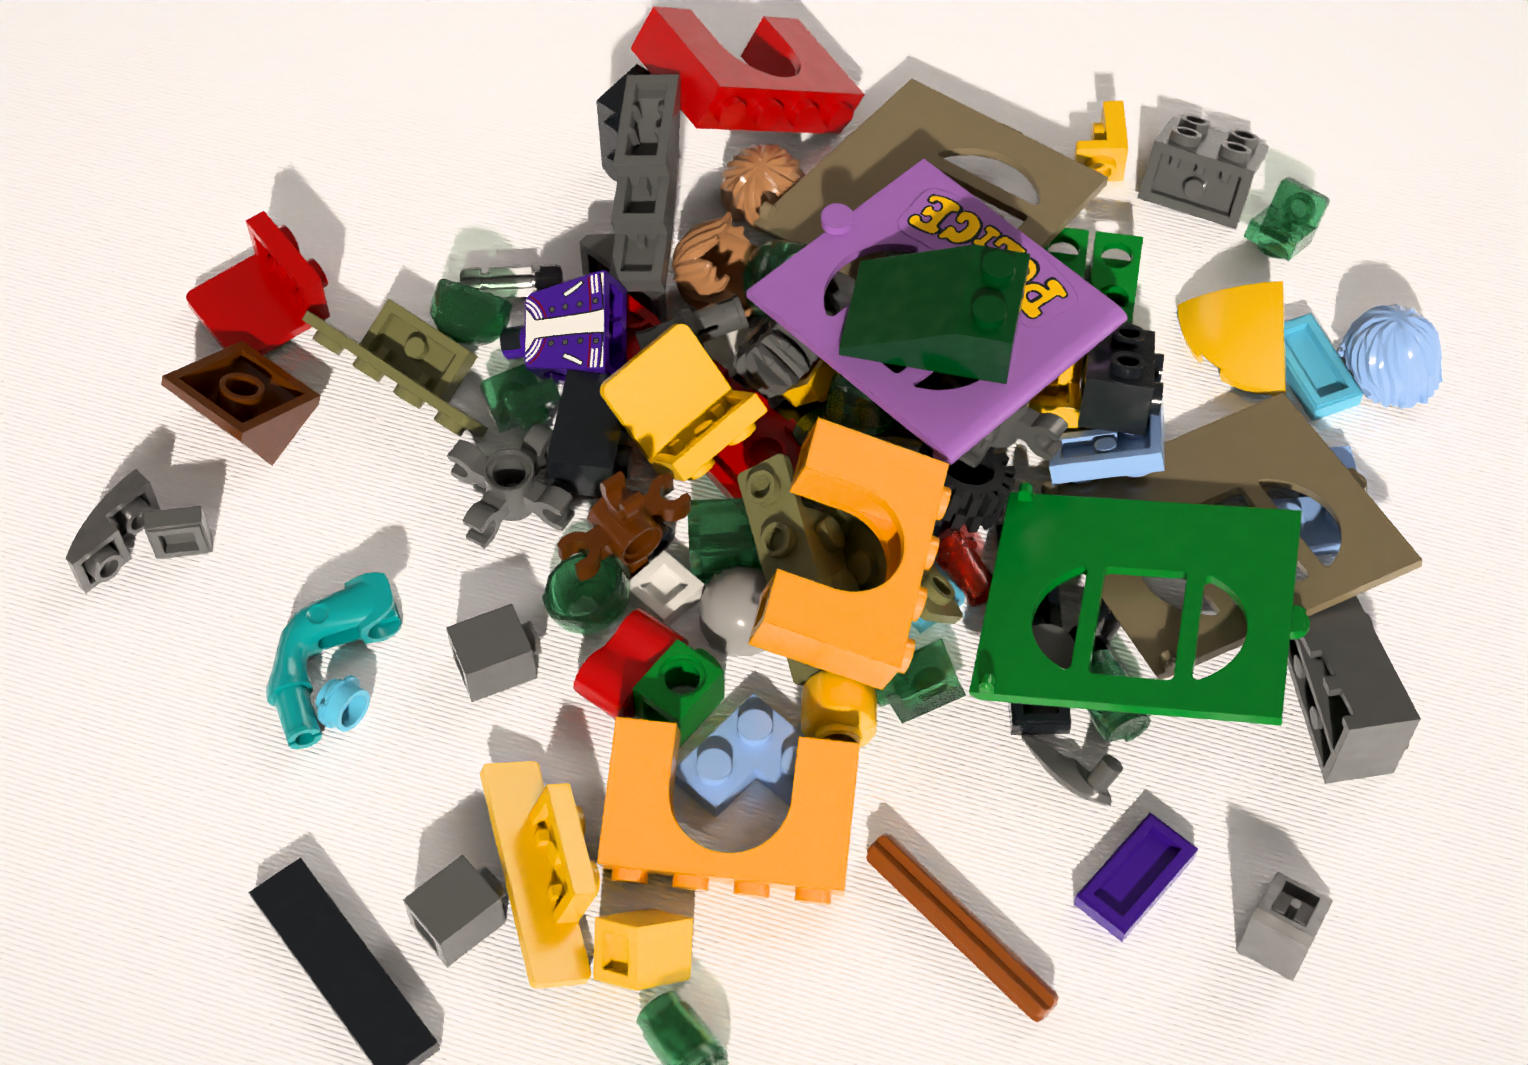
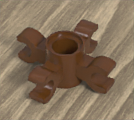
[557,471,691,581]

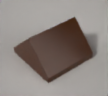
[161,341,321,466]

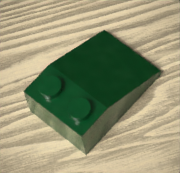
[839,244,1031,384]

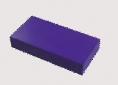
[1073,812,1199,942]

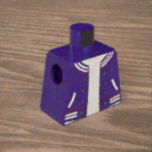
[500,270,627,385]

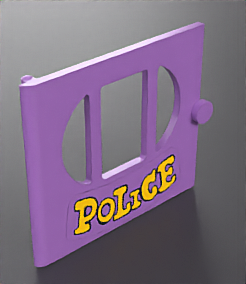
[747,158,1127,465]

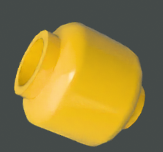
[801,670,877,748]

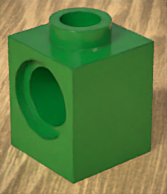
[633,639,724,748]

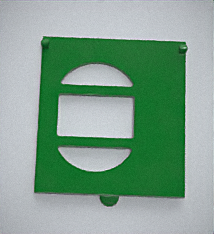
[969,482,1310,726]

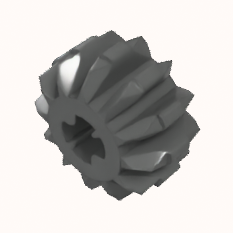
[733,316,820,399]

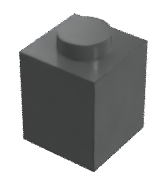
[446,603,542,702]
[402,855,506,968]

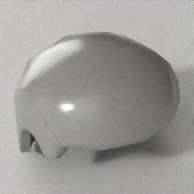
[699,565,766,657]

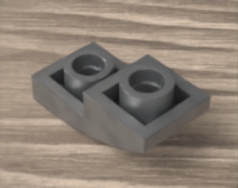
[66,469,161,594]

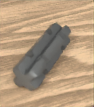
[459,264,564,300]

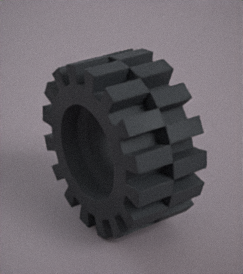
[918,442,1016,533]

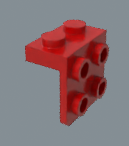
[186,210,331,355]

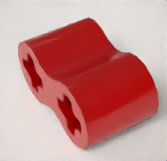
[573,608,689,720]

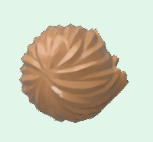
[720,143,806,233]
[672,212,767,317]

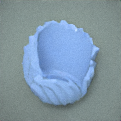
[1337,304,1443,409]

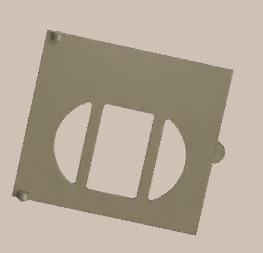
[754,78,1108,280]
[1041,392,1423,679]

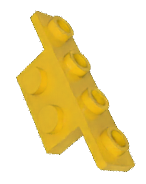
[480,761,600,989]

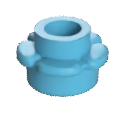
[315,675,370,732]

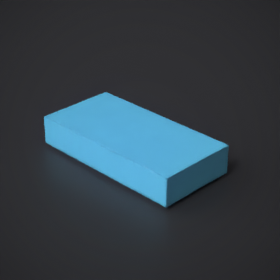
[1284,313,1363,421]

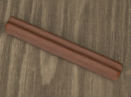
[866,833,1059,1022]

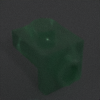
[1243,177,1330,261]
[479,364,561,433]
[875,638,966,724]

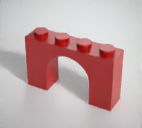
[630,6,865,134]

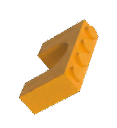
[748,417,951,690]
[597,717,860,905]

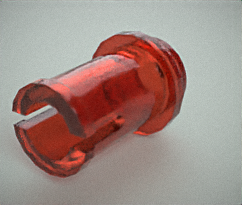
[936,531,992,607]

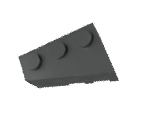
[1287,596,1421,784]

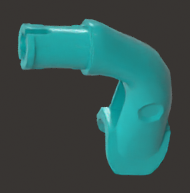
[266,572,402,749]

